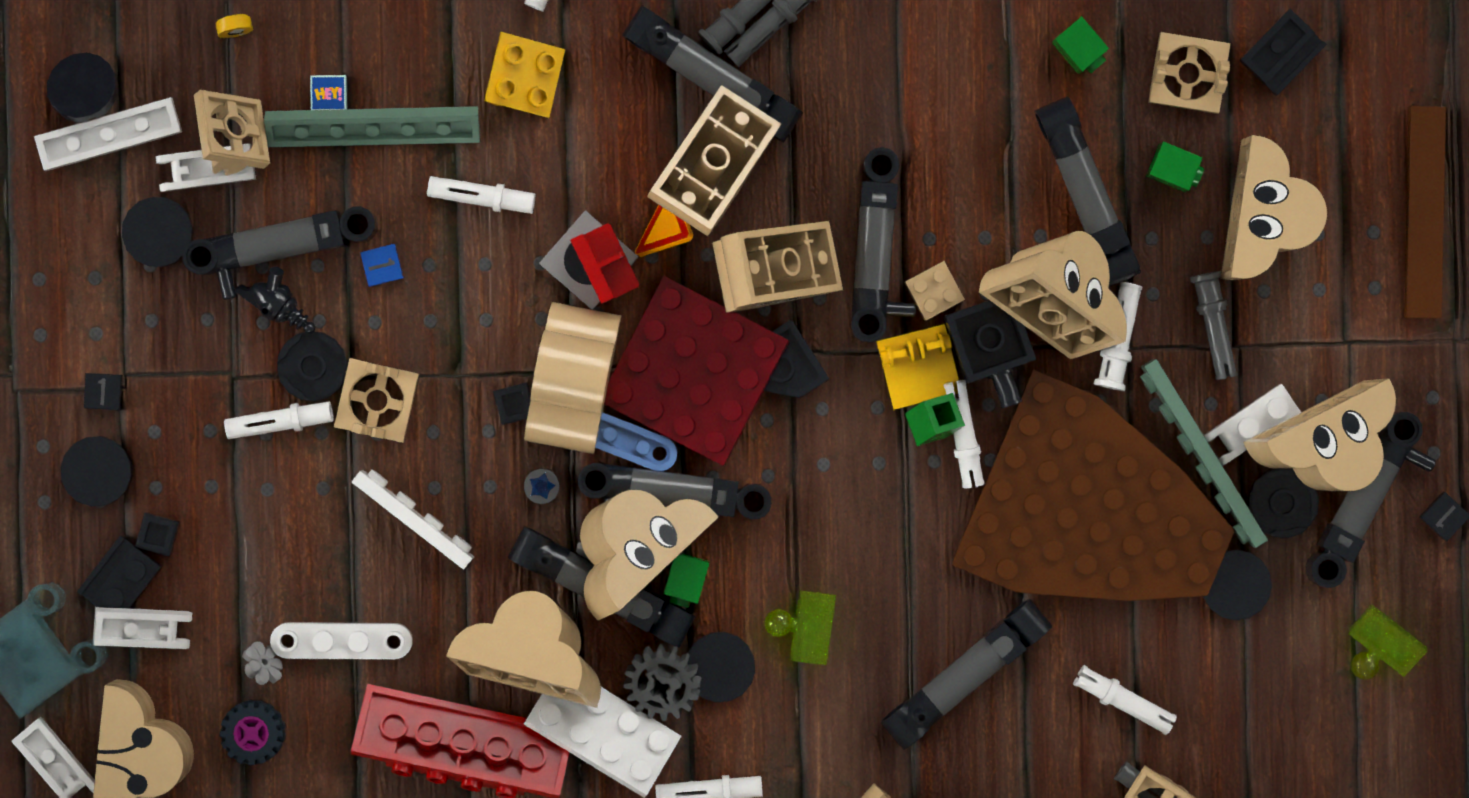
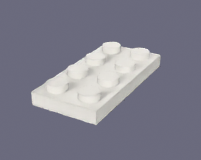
[524,687,681,798]

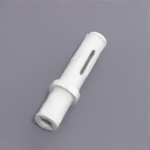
[427,176,536,214]
[943,380,985,488]
[224,401,334,439]
[1073,665,1177,735]
[655,775,763,798]

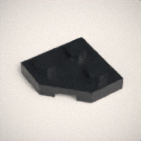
[764,320,830,399]

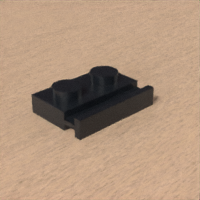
[1239,9,1327,96]
[77,535,163,609]

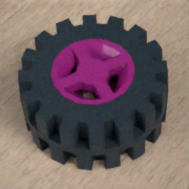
[220,700,286,765]

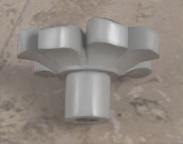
[242,642,283,685]

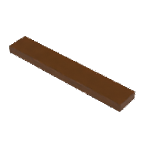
[1404,106,1446,319]

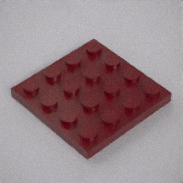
[604,276,790,467]

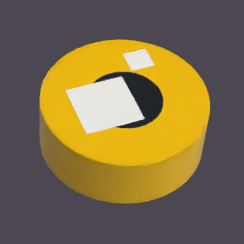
[215,14,253,38]

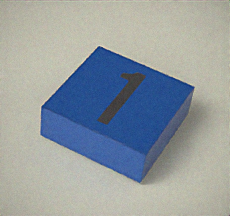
[360,244,404,287]

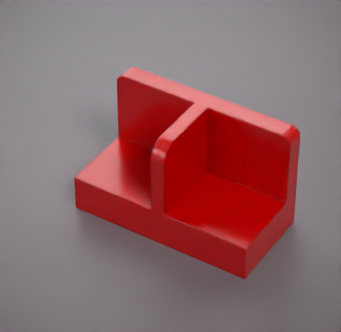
[570,223,639,305]

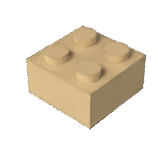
[904,261,965,321]

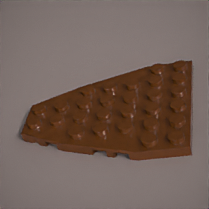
[951,370,1235,601]

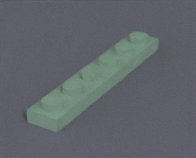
[264,106,480,147]
[1140,359,1268,548]

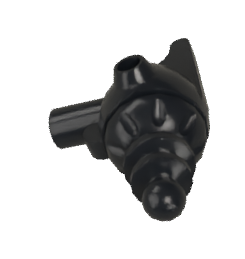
[235,267,316,334]

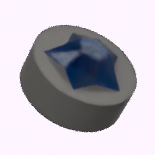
[524,468,560,504]

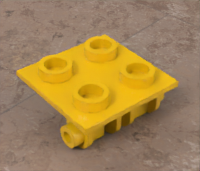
[484,32,565,118]
[876,324,959,410]

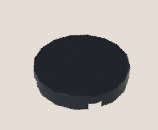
[47,52,119,123]
[122,197,193,267]
[277,331,348,401]
[60,436,133,507]
[1247,468,1319,538]
[1202,549,1272,620]
[688,631,755,702]

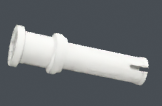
[1094,282,1143,391]

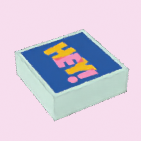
[310,75,347,110]

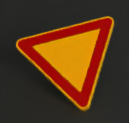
[635,205,693,257]

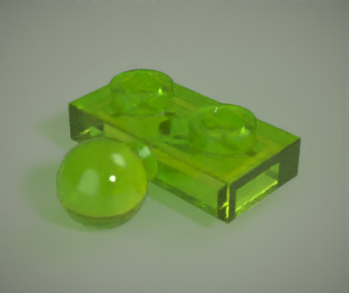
[764,590,836,665]
[1348,604,1427,680]

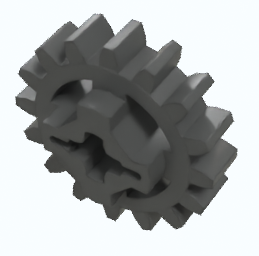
[624,644,702,721]

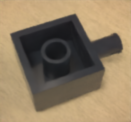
[943,300,1036,408]

